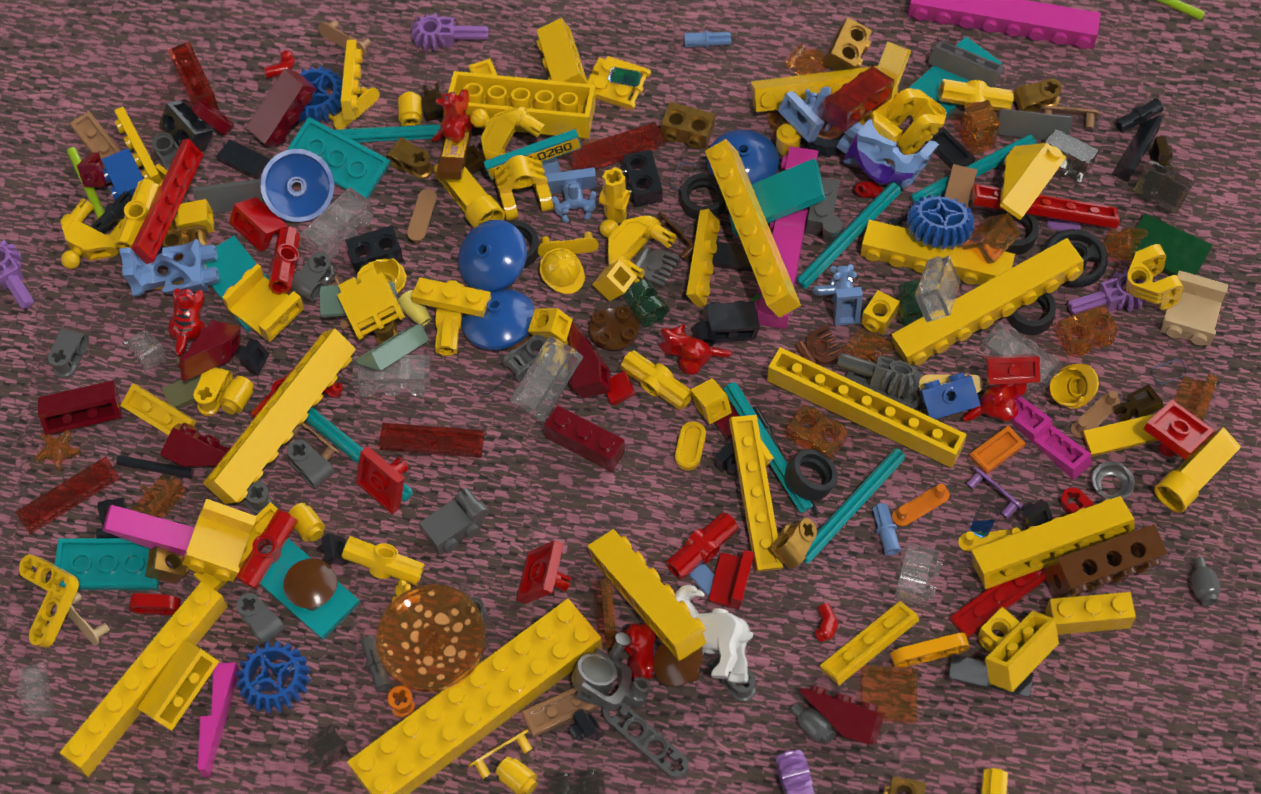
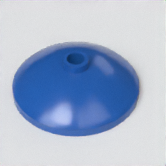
[707,129,779,184]
[260,149,334,222]
[458,220,527,292]
[461,289,535,350]

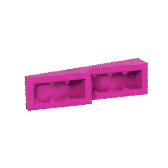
[1010,396,1091,481]
[102,505,195,557]
[198,662,239,777]

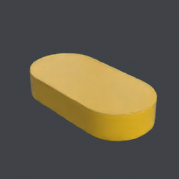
[675,421,706,471]

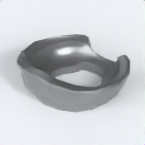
[1091,461,1135,499]

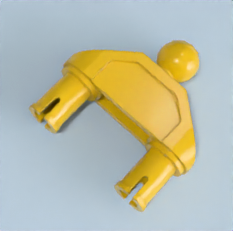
[470,106,546,160]
[60,199,124,269]
[600,216,676,283]

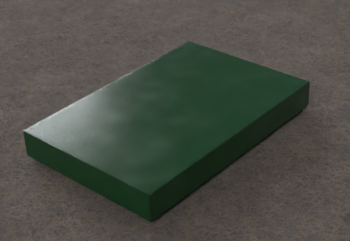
[1123,213,1213,276]

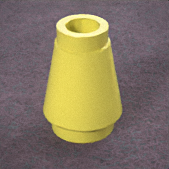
[397,290,432,327]

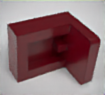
[77,152,107,187]

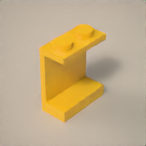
[222,264,304,343]
[182,499,257,582]

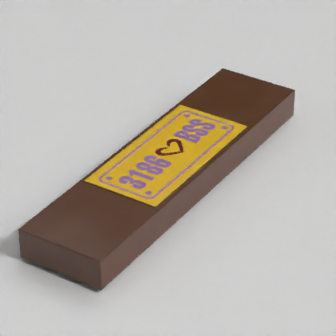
[437,127,474,180]

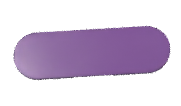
[966,466,1022,519]

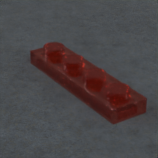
[568,122,665,170]
[379,422,485,458]
[15,456,121,534]

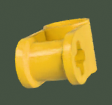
[193,367,233,416]

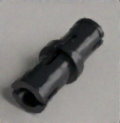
[1115,98,1164,133]
[91,190,132,234]

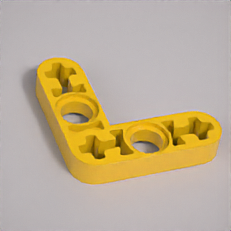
[19,554,79,648]

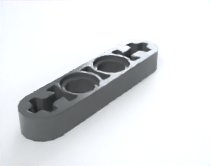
[603,702,689,780]

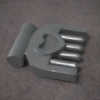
[633,246,680,289]

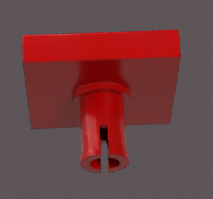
[1143,400,1215,460]
[356,446,408,514]
[516,540,571,604]

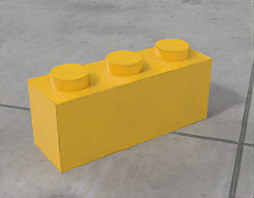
[537,18,588,84]
[1045,592,1136,635]
[985,610,1059,692]
[137,639,219,731]

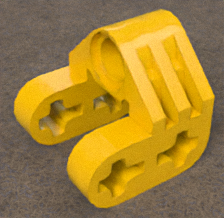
[886,89,946,155]
[494,155,554,221]
[1126,244,1184,310]

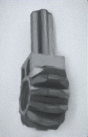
[837,353,921,398]

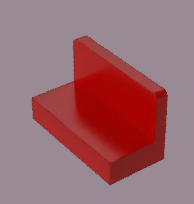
[229,197,287,252]
[983,354,1041,385]
[709,550,754,609]

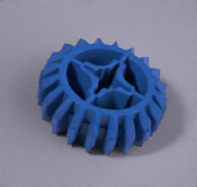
[298,65,343,124]
[907,194,974,250]
[236,641,310,714]

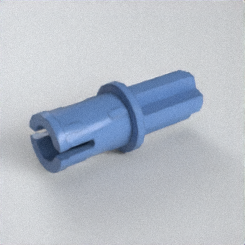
[685,30,731,49]
[873,503,901,556]

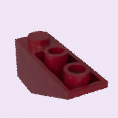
[178,320,240,381]
[567,321,611,398]
[160,423,232,466]
[800,684,885,745]

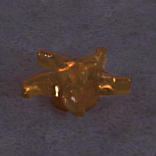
[35,430,81,471]

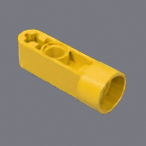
[433,163,505,228]
[1155,426,1241,513]

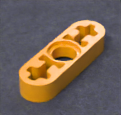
[890,633,970,669]

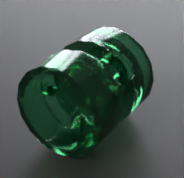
[623,280,669,327]
[897,280,933,326]

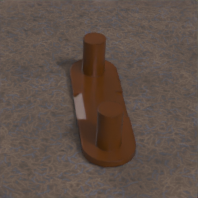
[658,212,694,261]

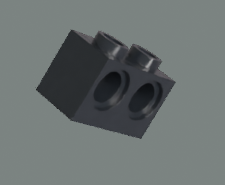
[159,99,214,152]
[620,150,663,208]
[345,225,404,275]

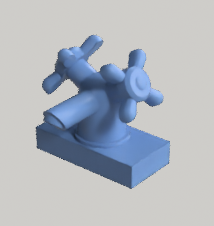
[778,87,840,142]
[546,168,597,223]
[812,264,863,326]

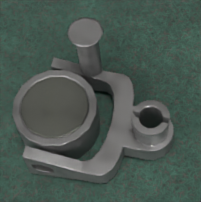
[571,632,651,711]

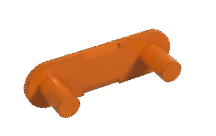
[892,484,949,526]

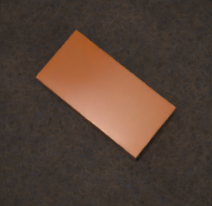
[969,425,1026,475]

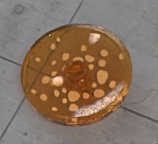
[377,584,486,692]

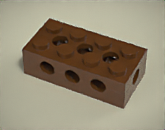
[1042,524,1168,599]

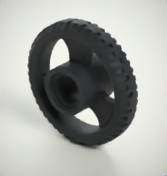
[1043,229,1108,288]

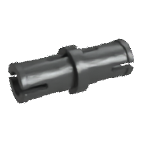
[361,636,393,692]

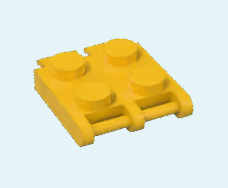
[587,56,651,110]
[337,267,405,340]

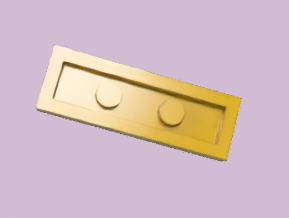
[411,277,491,317]
[120,383,197,435]

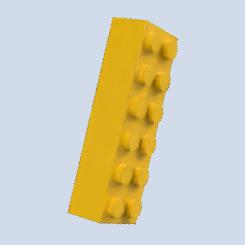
[448,71,596,139]

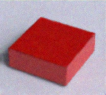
[607,371,636,406]

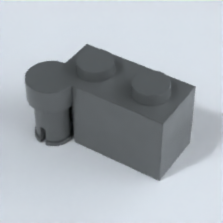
[805,178,842,244]
[419,488,489,556]

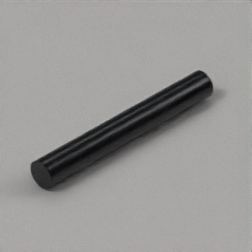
[116,455,194,479]

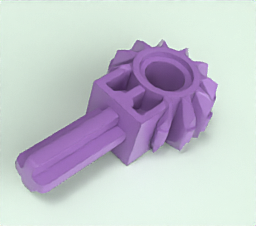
[411,12,489,52]
[0,240,34,309]
[1068,269,1146,315]
[776,750,814,794]

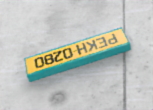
[484,129,582,180]

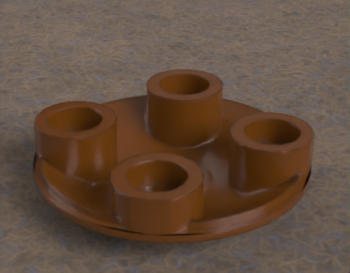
[589,306,639,350]
[284,558,338,611]
[654,642,703,687]

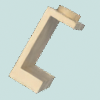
[1160,271,1229,346]

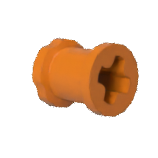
[388,686,415,718]

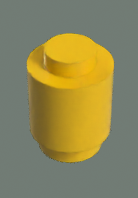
[398,92,422,126]
[776,123,801,156]
[219,376,254,415]
[288,503,325,542]
[496,757,538,794]

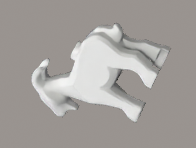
[675,585,753,683]

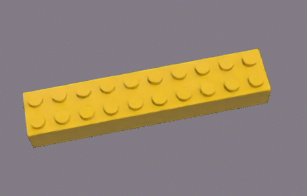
[347,599,602,794]

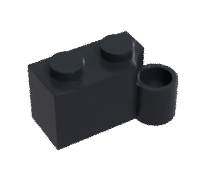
[693,300,760,347]

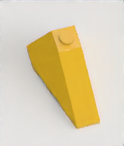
[1000,143,1067,220]

